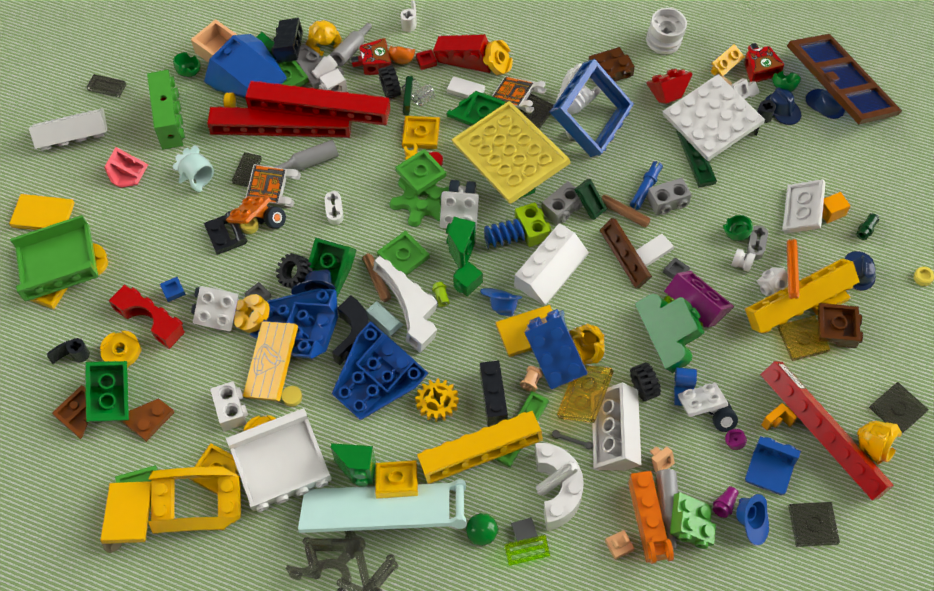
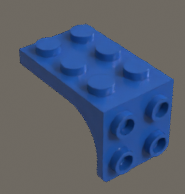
[524,309,588,389]

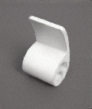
[400,0,417,32]

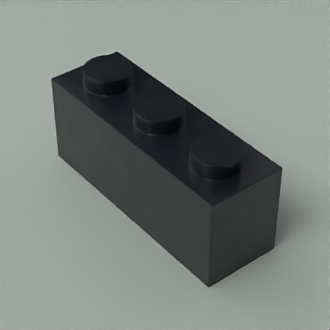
[272,17,304,63]
[480,360,508,427]

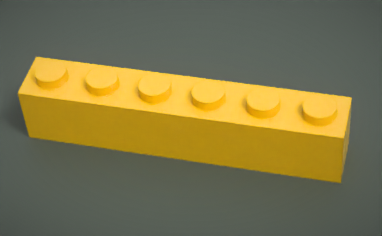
[745,258,859,333]
[417,411,543,484]

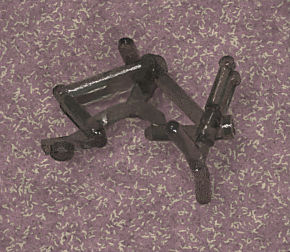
[286,531,398,591]

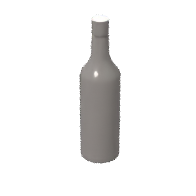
[330,23,372,66]
[274,140,339,170]
[656,469,678,550]

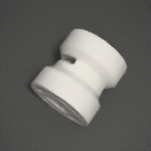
[731,248,756,272]

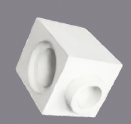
[319,68,348,92]

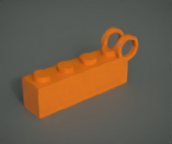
[628,471,674,564]

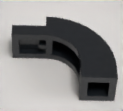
[332,295,369,365]

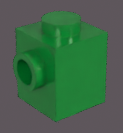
[453,262,483,297]

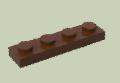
[600,218,652,289]

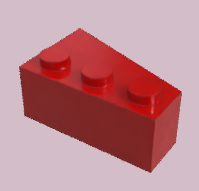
[433,34,491,73]

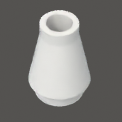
[312,55,338,80]

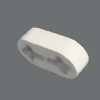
[325,191,344,225]

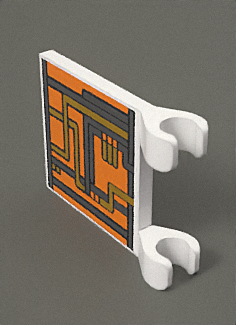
[492,76,547,114]
[245,164,301,208]

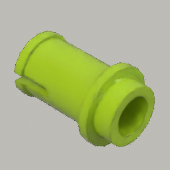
[432,282,450,307]

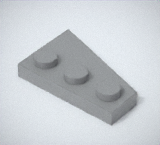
[295,44,344,89]

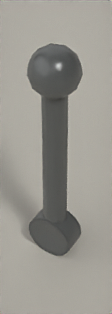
[552,430,593,449]

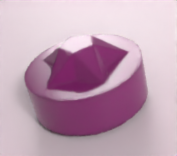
[725,429,747,450]

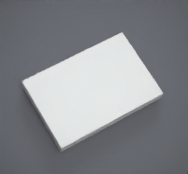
[782,179,825,234]

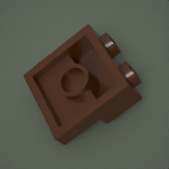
[588,47,635,82]
[818,303,863,348]

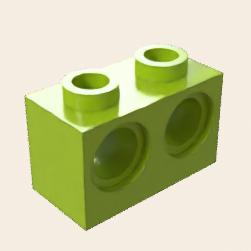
[514,202,552,248]

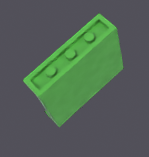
[10,215,99,302]

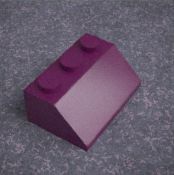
[664,271,734,328]

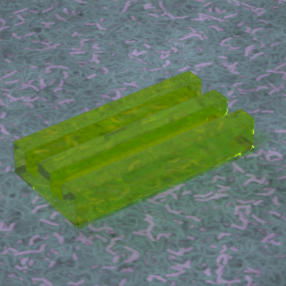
[504,534,550,566]

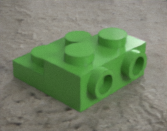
[670,492,716,549]

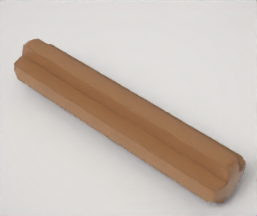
[602,194,651,227]
[362,253,391,302]

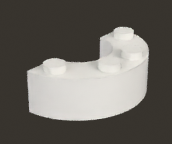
[535,443,584,531]

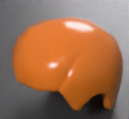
[388,46,416,65]

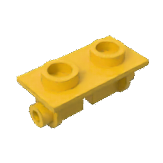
[711,44,745,77]

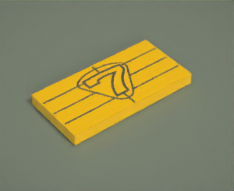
[243,322,298,402]

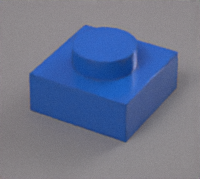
[160,277,186,302]

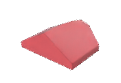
[104,147,148,188]

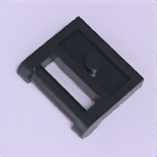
[204,211,247,255]

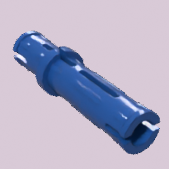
[630,161,663,210]

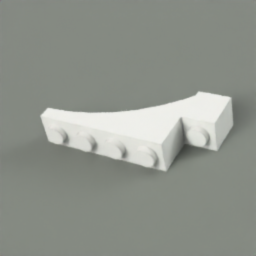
[373,256,438,353]

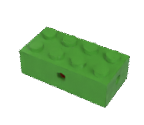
[147,70,185,150]

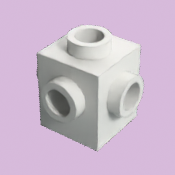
[757,267,788,296]

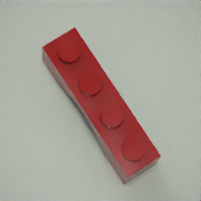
[108,284,185,349]

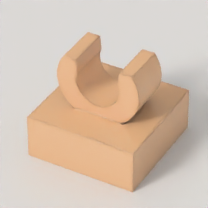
[650,447,675,472]
[605,530,635,560]

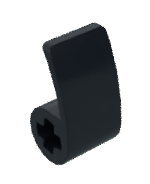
[754,100,776,136]
[47,338,90,364]

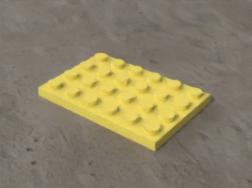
[451,101,571,204]

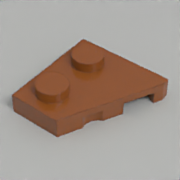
[52,385,88,439]
[120,398,175,442]

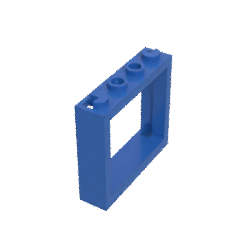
[550,59,634,157]

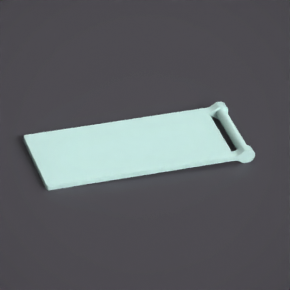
[298,479,467,533]

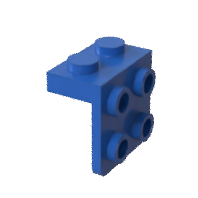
[745,436,801,495]

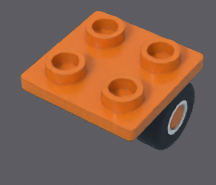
[226,196,286,229]

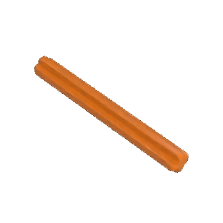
[787,239,800,299]

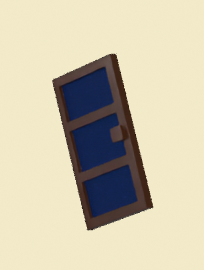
[787,34,902,125]

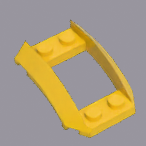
[148,467,241,534]

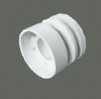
[646,8,687,55]

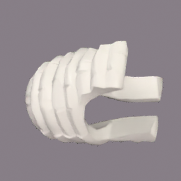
[556,63,601,115]

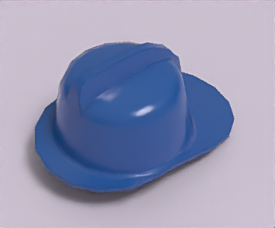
[480,288,523,316]
[736,494,769,545]

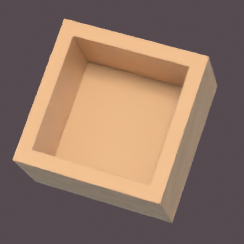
[191,19,237,63]

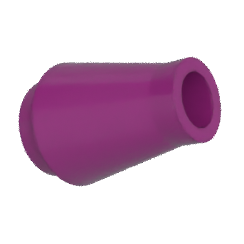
[712,486,739,518]

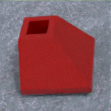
[646,68,693,104]

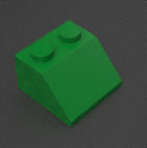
[446,217,476,268]
[331,443,376,487]

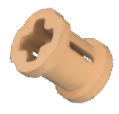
[520,366,543,392]

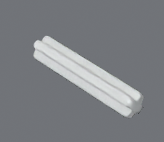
[536,461,579,495]

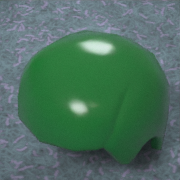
[173,52,201,77]
[772,71,802,92]
[723,215,753,241]
[466,513,499,546]

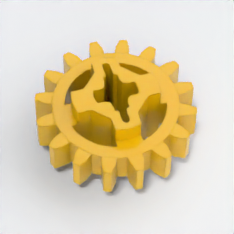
[415,378,459,422]

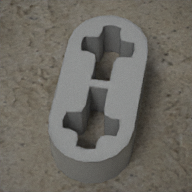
[747,225,768,260]

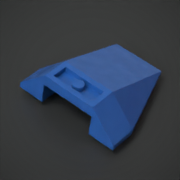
[204,34,287,98]
[250,289,338,359]
[332,321,429,420]

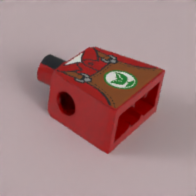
[351,38,391,75]
[744,43,784,83]

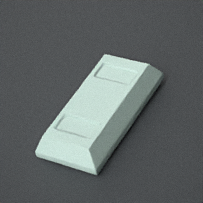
[366,301,403,337]

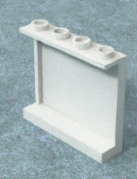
[226,408,332,512]

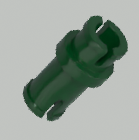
[856,213,880,240]

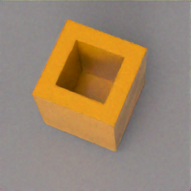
[822,192,851,224]

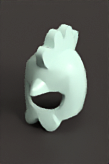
[173,145,214,192]

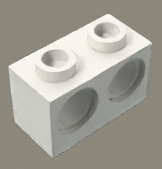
[210,381,248,431]

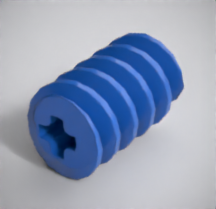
[484,219,525,249]

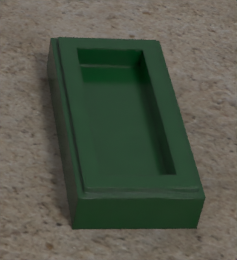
[402,76,413,115]
[574,179,607,220]

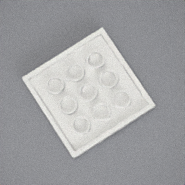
[663,74,765,161]

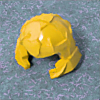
[305,20,342,56]
[569,323,605,365]
[857,421,902,465]

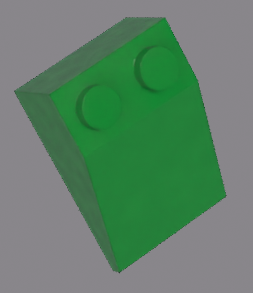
[308,237,357,297]
[85,361,129,422]

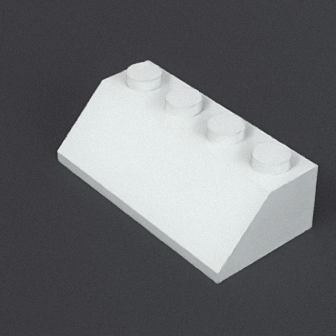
[29,108,108,151]
[514,223,589,306]
[592,382,641,470]

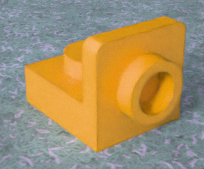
[761,403,797,431]

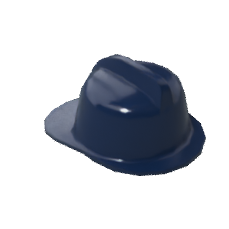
[765,87,802,125]
[805,89,845,119]
[845,251,876,291]
[291,270,336,294]

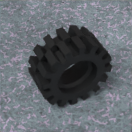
[378,65,401,99]
[276,253,312,289]
[630,362,661,401]

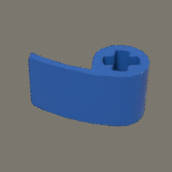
[674,367,697,406]

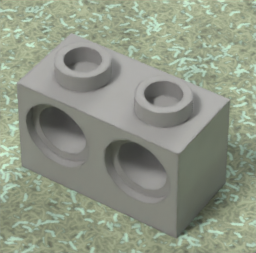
[647,178,692,215]
[542,181,583,225]

